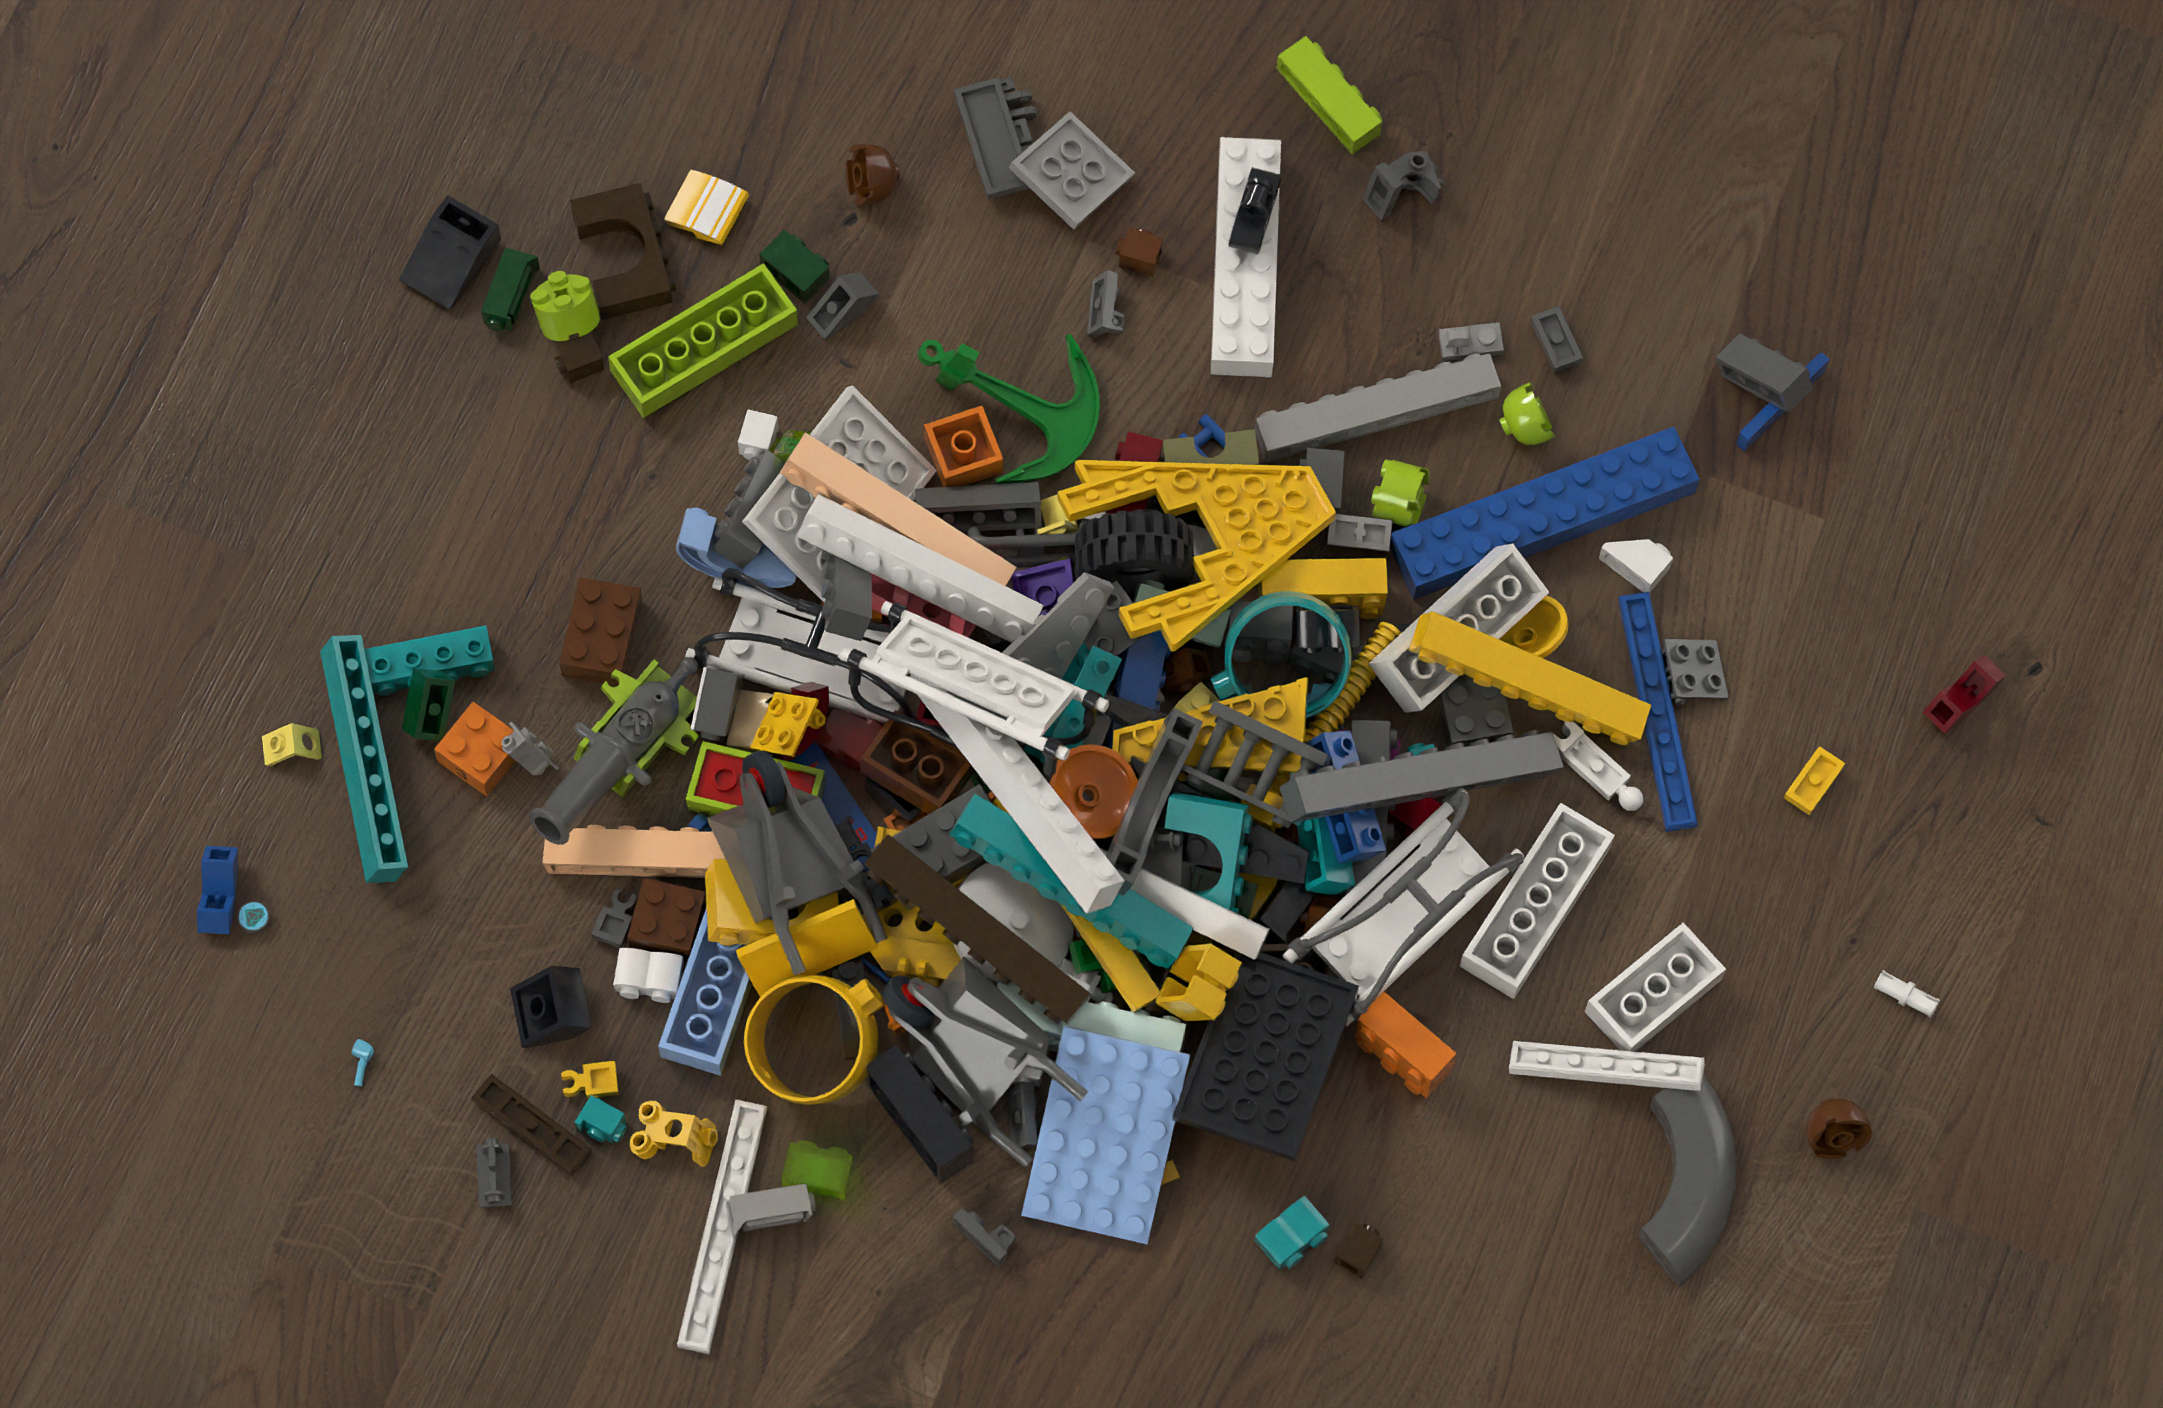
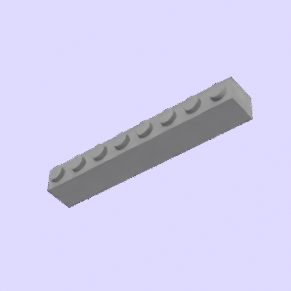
[1255,353,1501,463]

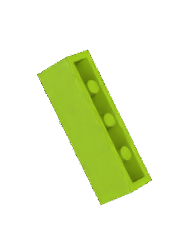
[1277,36,1382,155]

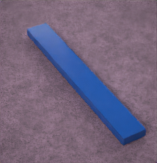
[1618,592,1698,832]

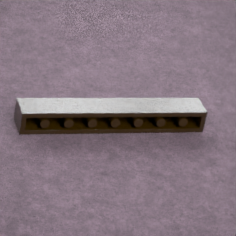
[864,834,1092,1025]

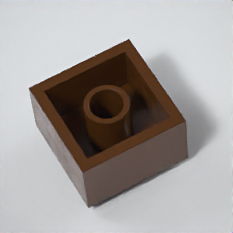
[628,878,707,962]

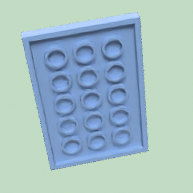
[1022,1026,1190,1244]

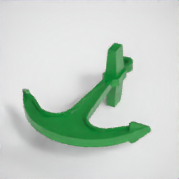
[917,334,1100,484]

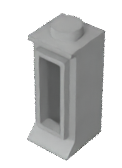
[726,1184,815,1238]

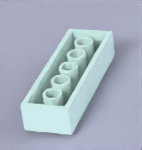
[997,981,1186,1052]

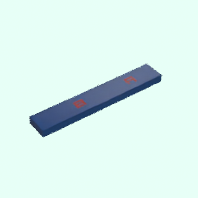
[789,740,877,872]

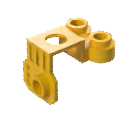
[630,1101,718,1167]

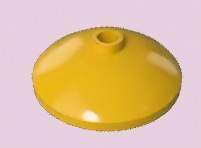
[1499,596,1568,658]

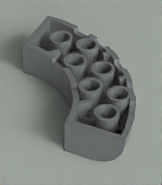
[1638,1073,1737,1287]

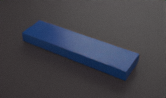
[1737,352,1830,452]

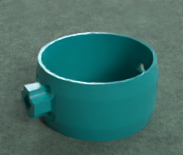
[1210,591,1351,718]

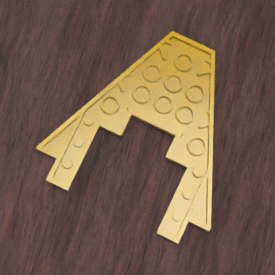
[1057,460,1336,652]

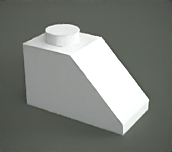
[1599,539,1673,593]

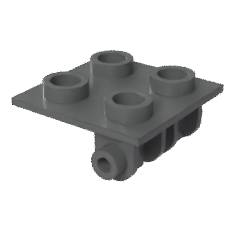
[1083,580,1147,656]
[1662,639,1729,705]
[1141,827,1184,887]

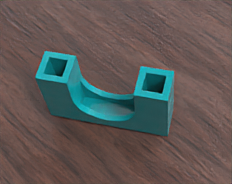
[1164,792,1253,914]

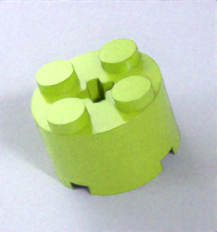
[530,271,600,341]
[1371,459,1430,527]

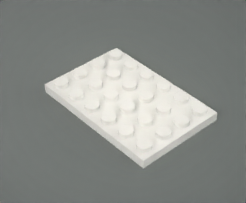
[742,385,937,602]

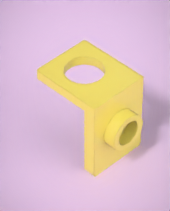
[1037,495,1079,535]
[262,723,322,766]

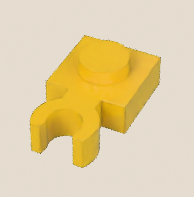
[561,1061,619,1099]

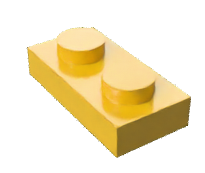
[1784,746,1845,815]

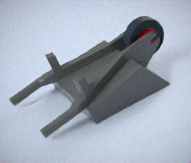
[707,751,888,976]
[882,957,1088,1168]

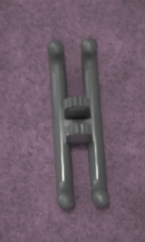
[967,521,1088,568]

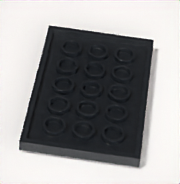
[1172,951,1359,1162]

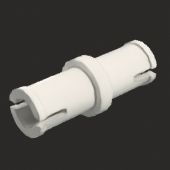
[1874,970,1940,1018]

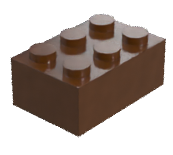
[559,577,643,686]
[860,709,975,815]

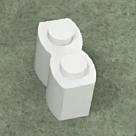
[613,948,684,1003]

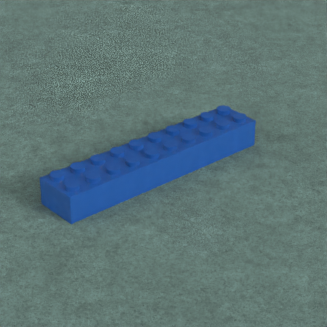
[1389,427,1700,600]

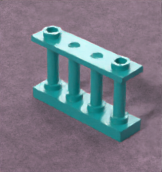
[1023,642,1122,763]

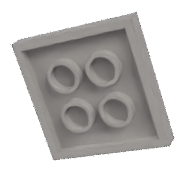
[1009,112,1135,230]

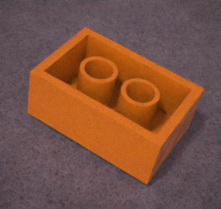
[1354,991,1457,1099]

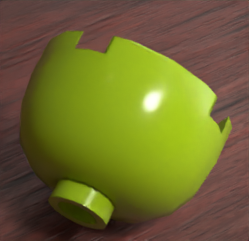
[1499,382,1555,445]

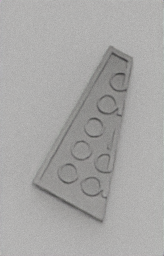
[994,572,1114,745]

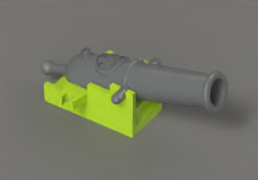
[530,657,699,845]

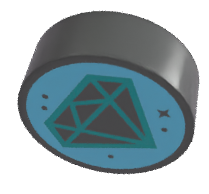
[237,901,270,935]

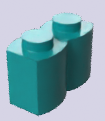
[1254,1196,1329,1270]

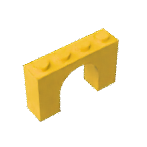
[705,858,838,946]

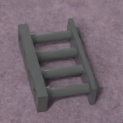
[1181,700,1333,828]

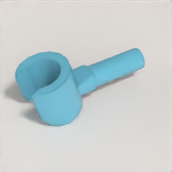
[351,1039,374,1087]

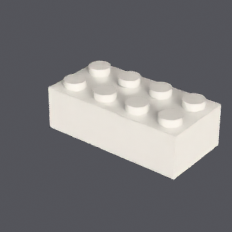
[1585,923,1726,1052]

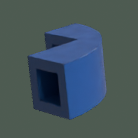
[197,846,238,934]

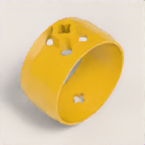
[744,975,885,1105]

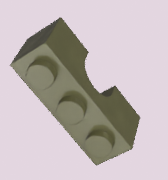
[1163,429,1259,465]

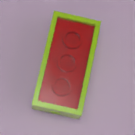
[686,741,827,816]

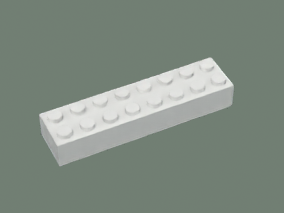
[1210,137,1281,377]

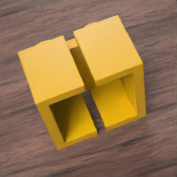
[1155,944,1241,1021]

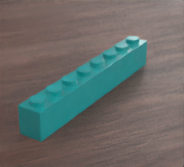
[320,635,408,883]
[949,794,1193,969]

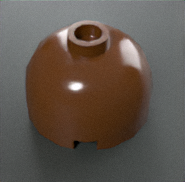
[845,144,900,205]
[1806,1098,1873,1159]

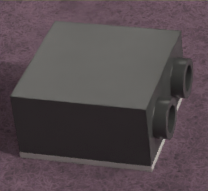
[691,667,745,741]

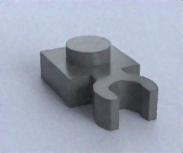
[591,888,637,948]

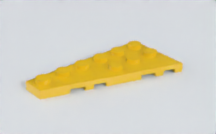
[1112,677,1308,773]

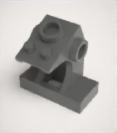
[1362,151,1443,221]

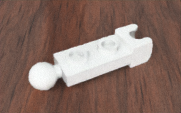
[1553,721,1644,811]

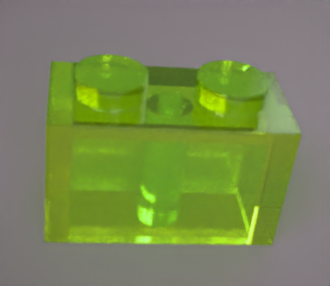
[781,1140,854,1200]

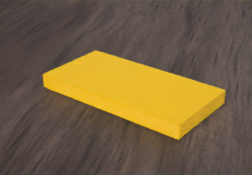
[736,899,878,998]

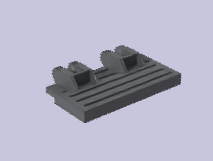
[954,77,1038,200]

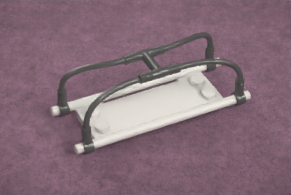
[1282,788,1524,1026]

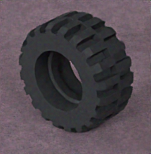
[1075,510,1195,600]

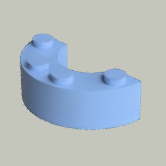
[676,508,796,588]

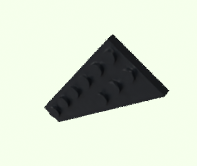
[1130,755,1310,883]

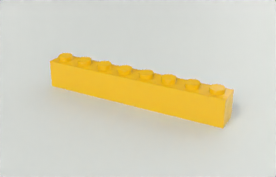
[1409,611,1651,745]

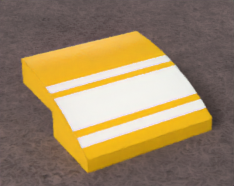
[664,170,749,245]

